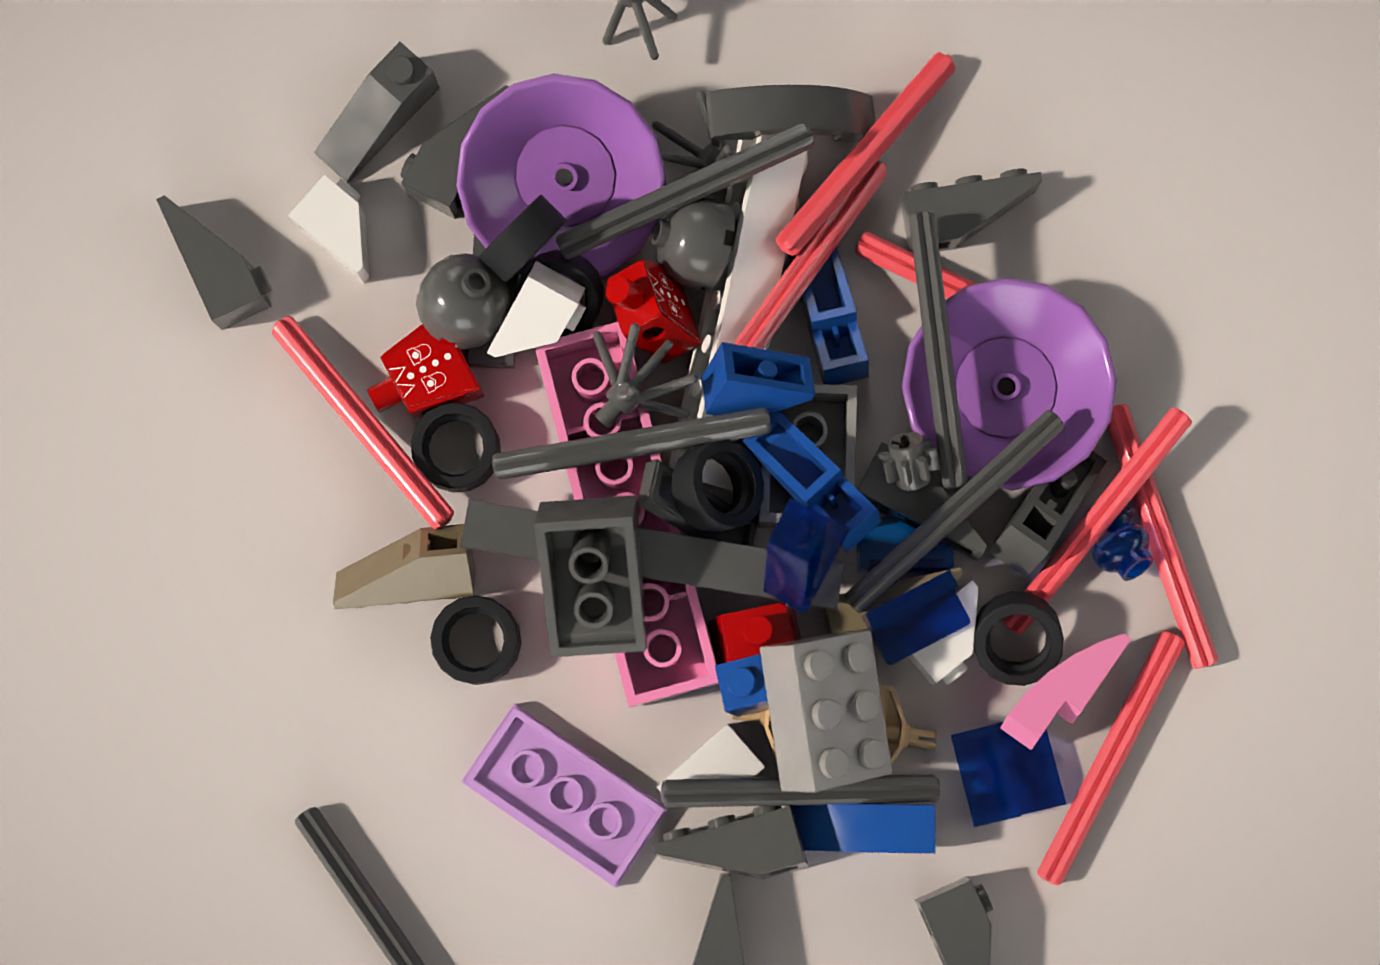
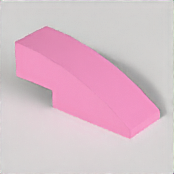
[1000,633,1132,750]

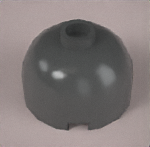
[651,198,735,292]
[416,253,512,349]

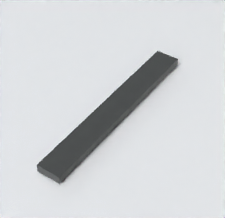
[460,500,845,610]

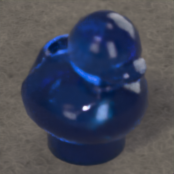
[1092,507,1154,581]

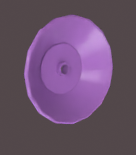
[456,73,667,283]
[902,278,1117,491]

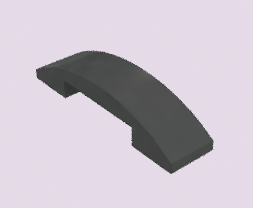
[705,85,875,142]

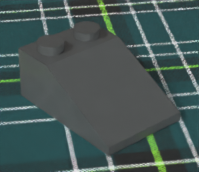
[534,495,647,657]

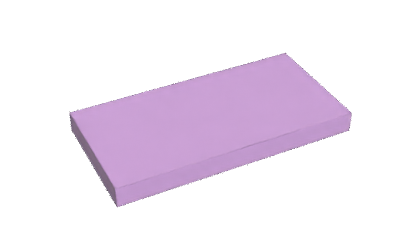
[461,704,669,888]

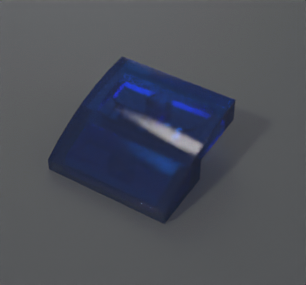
[950,721,1066,827]

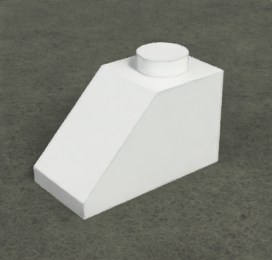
[288,175,370,283]
[487,261,586,357]
[896,580,979,685]
[656,724,765,792]

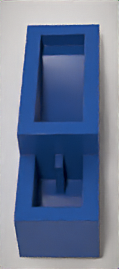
[791,246,869,385]
[743,411,882,553]
[789,803,935,854]

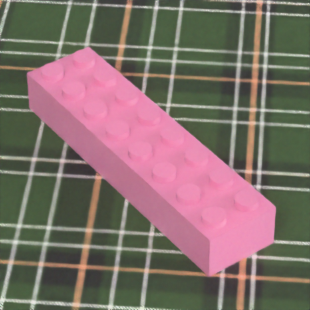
[535,322,719,708]

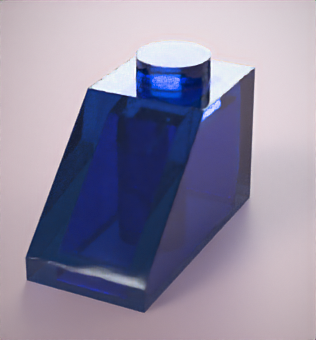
[763,498,850,614]

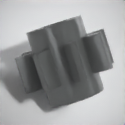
[878,432,940,491]

